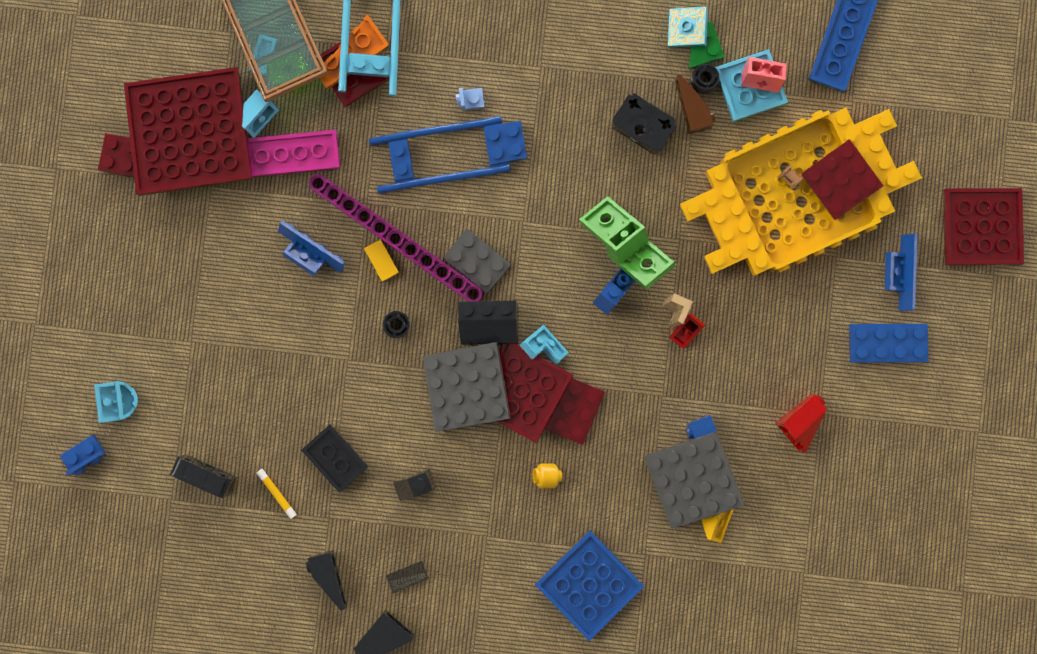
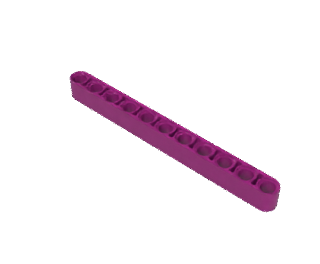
[309,174,483,301]

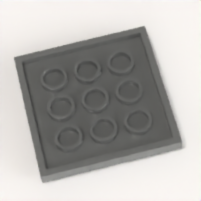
[423,342,511,432]
[644,431,745,529]

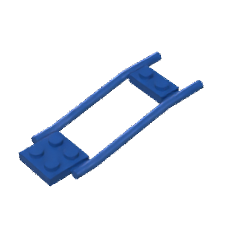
[369,116,528,194]

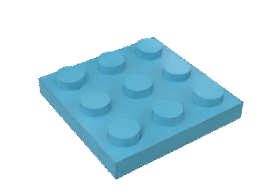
[715,49,788,122]

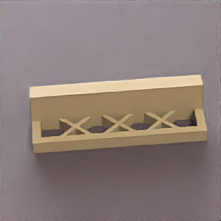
[662,293,693,328]

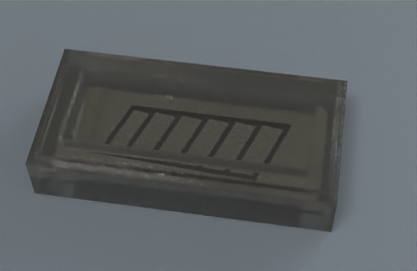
[386,560,429,593]

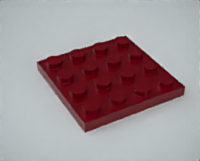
[943,188,1024,265]
[497,344,574,443]

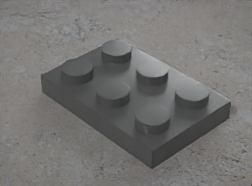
[443,229,511,294]

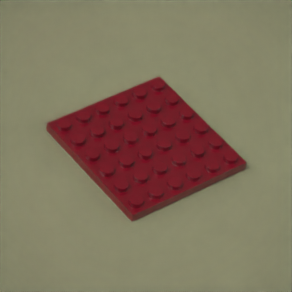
[124,67,253,196]

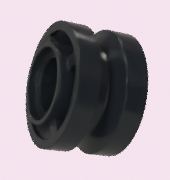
[690,64,720,94]
[382,311,410,338]

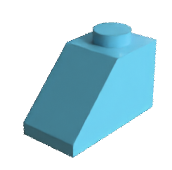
[242,89,279,138]

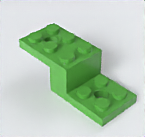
[579,196,675,290]

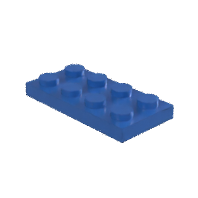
[849,324,929,363]

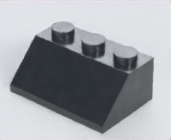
[458,300,519,345]

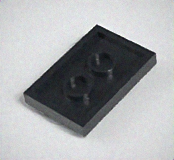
[301,424,369,493]

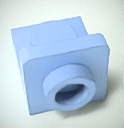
[456,88,484,111]

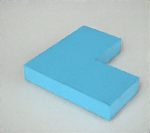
[520,325,569,365]

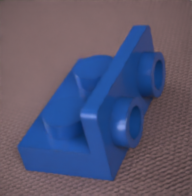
[60,435,106,476]

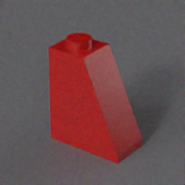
[775,394,827,454]

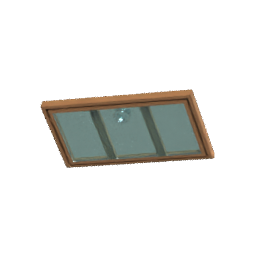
[222,0,328,102]

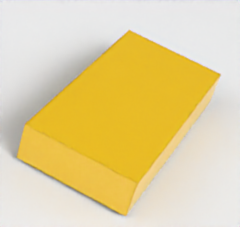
[364,239,399,282]

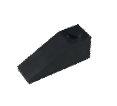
[306,550,347,610]

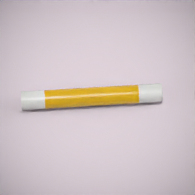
[256,468,297,519]

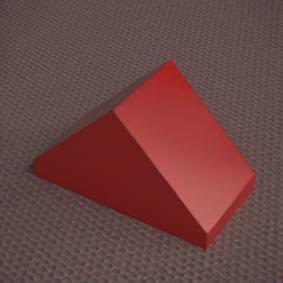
[669,313,705,349]

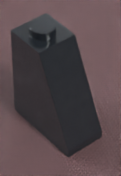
[393,469,436,501]
[353,610,415,654]

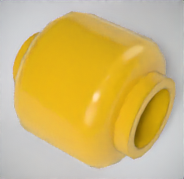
[533,463,562,489]

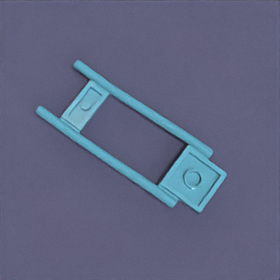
[338,0,401,97]

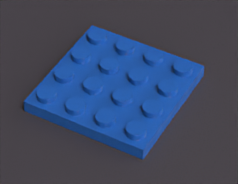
[535,530,645,641]

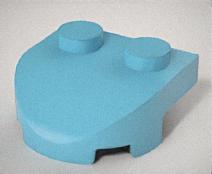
[94,381,138,423]

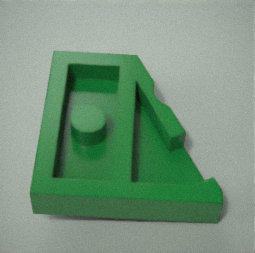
[688,21,725,70]

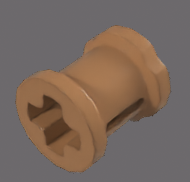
[778,165,803,190]

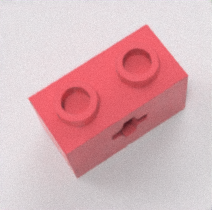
[741,57,787,93]

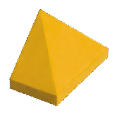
[701,509,734,543]

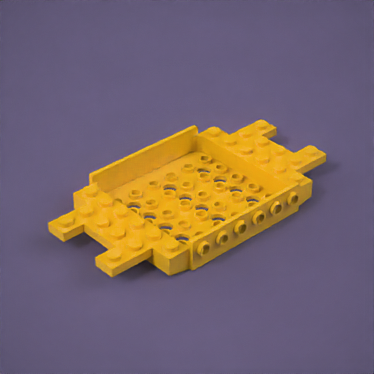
[680,108,922,276]

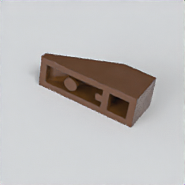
[675,74,715,134]

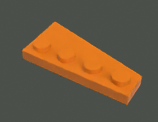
[319,14,390,90]

